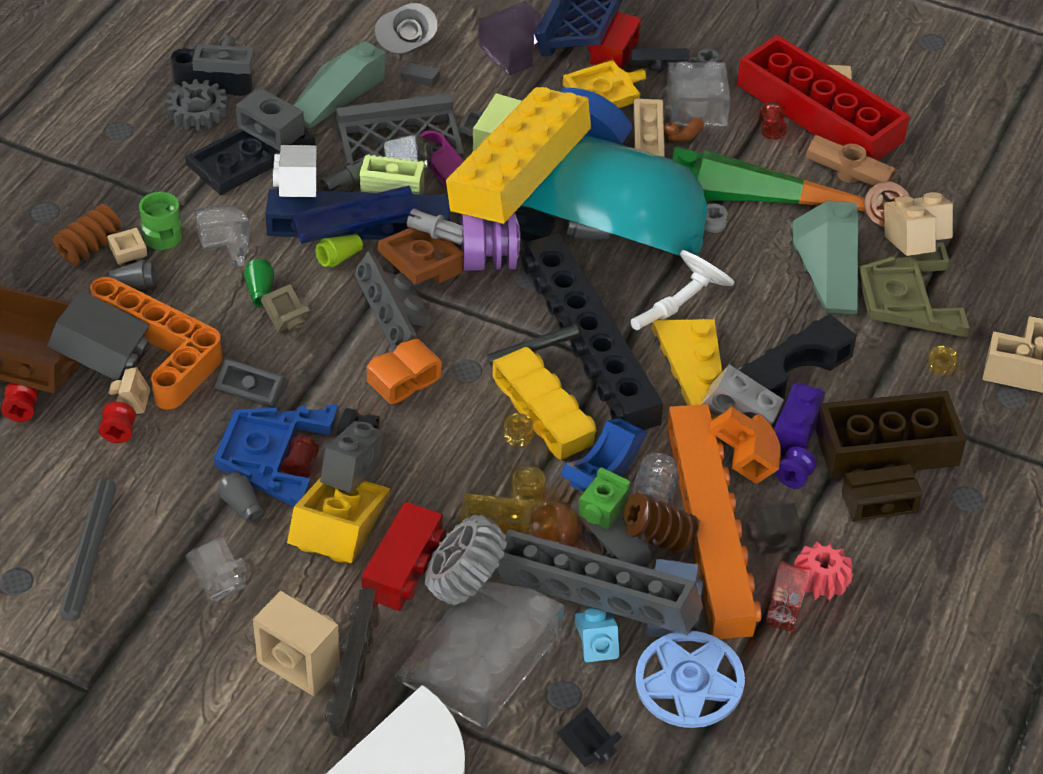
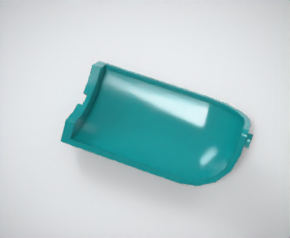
[522,135,707,256]

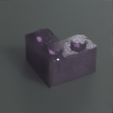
[479,1,541,76]

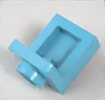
[575,608,619,662]

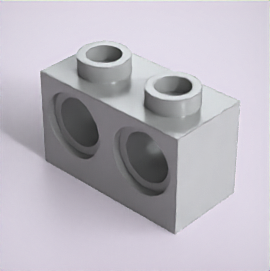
[702,364,784,425]

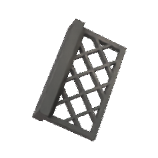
[337,93,464,164]

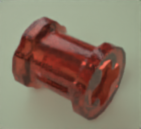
[760,101,787,139]
[281,436,319,478]

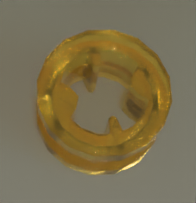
[927,346,958,376]
[504,413,533,446]

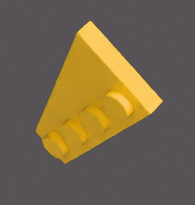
[651,319,722,417]

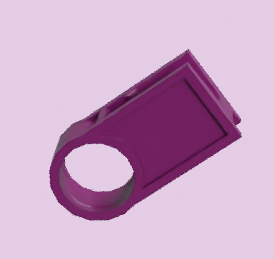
[417,131,464,187]

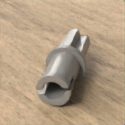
[407,209,464,244]

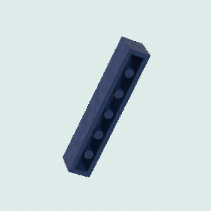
[265,189,450,240]

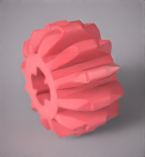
[794,541,853,601]

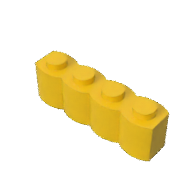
[492,347,597,460]

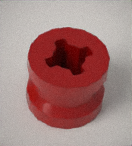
[1,383,38,422]
[99,402,136,443]

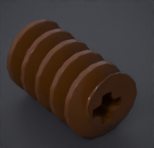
[623,493,700,554]

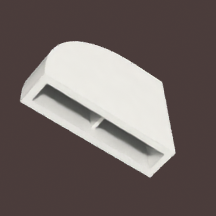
[326,685,465,774]

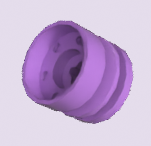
[460,212,520,271]

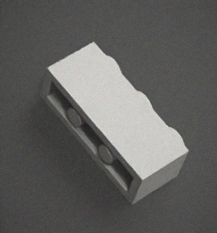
[273,145,316,197]

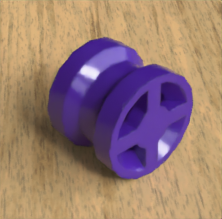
[775,447,817,489]

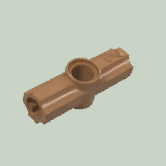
[806,135,897,186]

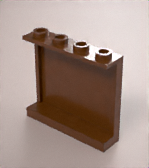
[0,286,81,394]

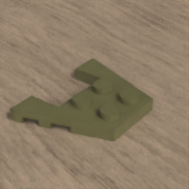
[858,242,970,337]

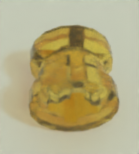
[512,466,546,509]

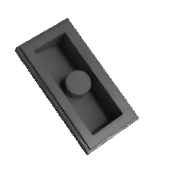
[214,358,289,408]

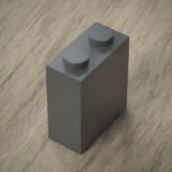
[47,290,150,380]

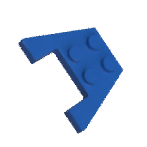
[214,404,339,507]

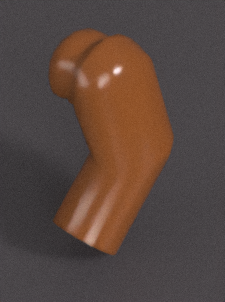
[664,117,705,142]

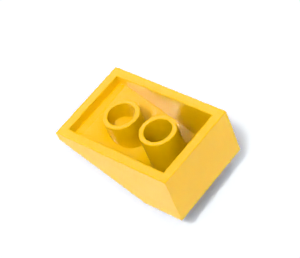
[287,477,391,564]

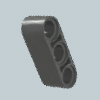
[563,501,652,567]

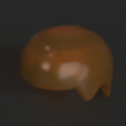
[532,500,579,546]

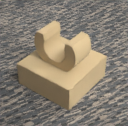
[107,228,148,267]
[108,367,151,414]

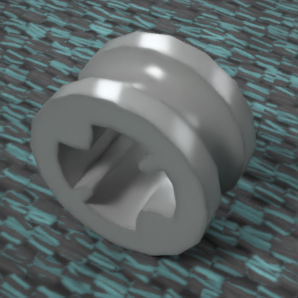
[704,204,728,233]

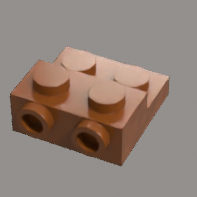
[378,228,464,285]

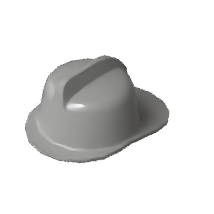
[374,3,437,54]

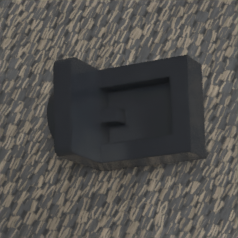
[556,707,622,767]

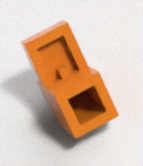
[709,406,781,484]

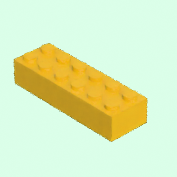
[446,87,591,224]

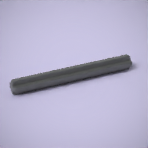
[60,478,116,621]

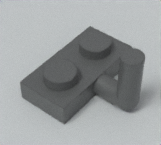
[192,35,255,74]

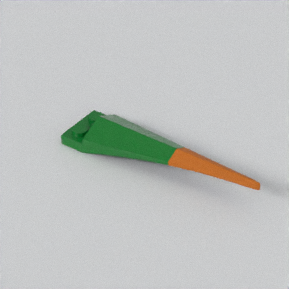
[672,147,884,212]

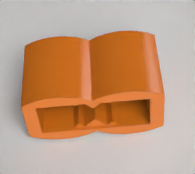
[367,339,442,404]

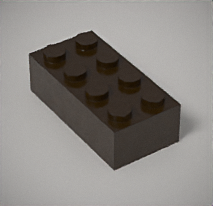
[815,391,966,479]

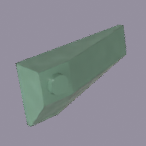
[293,41,386,129]
[792,201,858,314]

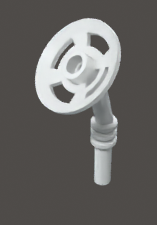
[631,250,735,330]

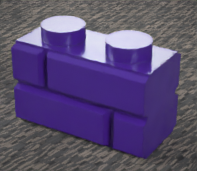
[774,382,825,457]

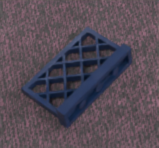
[534,0,623,57]

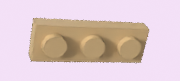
[633,99,665,157]

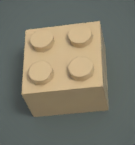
[253,591,340,696]

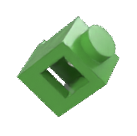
[578,467,631,530]

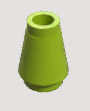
[315,234,363,267]

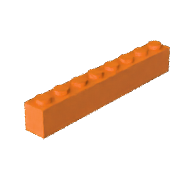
[667,404,761,639]

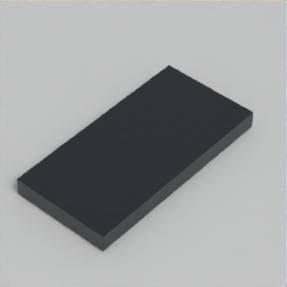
[185,129,315,195]

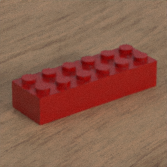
[737,35,910,161]

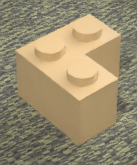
[884,192,953,256]
[982,316,1043,393]

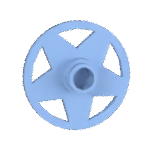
[635,631,745,728]

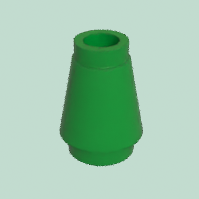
[243,259,275,307]

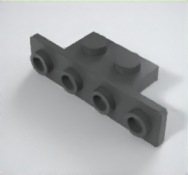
[354,252,431,351]

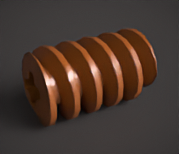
[53,204,121,267]

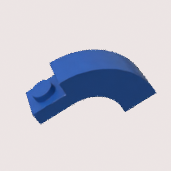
[560,88,633,144]
[560,418,647,492]

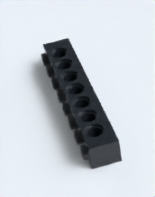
[522,233,663,430]

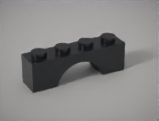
[739,314,857,400]

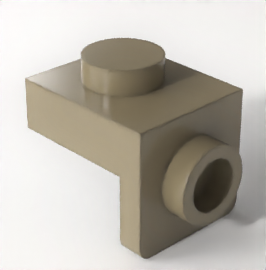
[261,284,311,333]

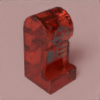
[766,561,813,632]

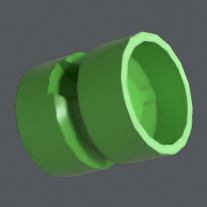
[139,192,183,250]

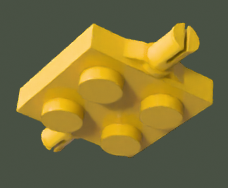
[563,60,646,108]

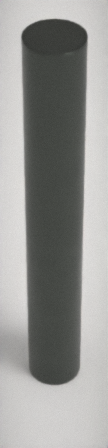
[487,324,582,366]

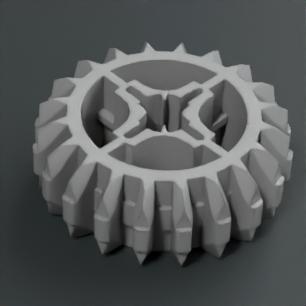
[424,514,507,606]

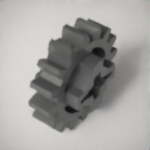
[165,79,229,131]

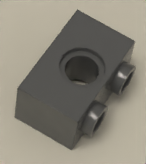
[236,87,305,151]
[320,421,385,493]

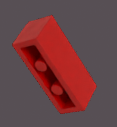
[361,502,446,611]

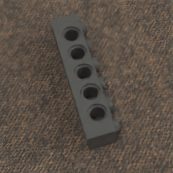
[497,529,703,635]

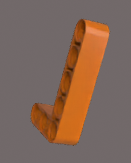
[90,277,223,410]

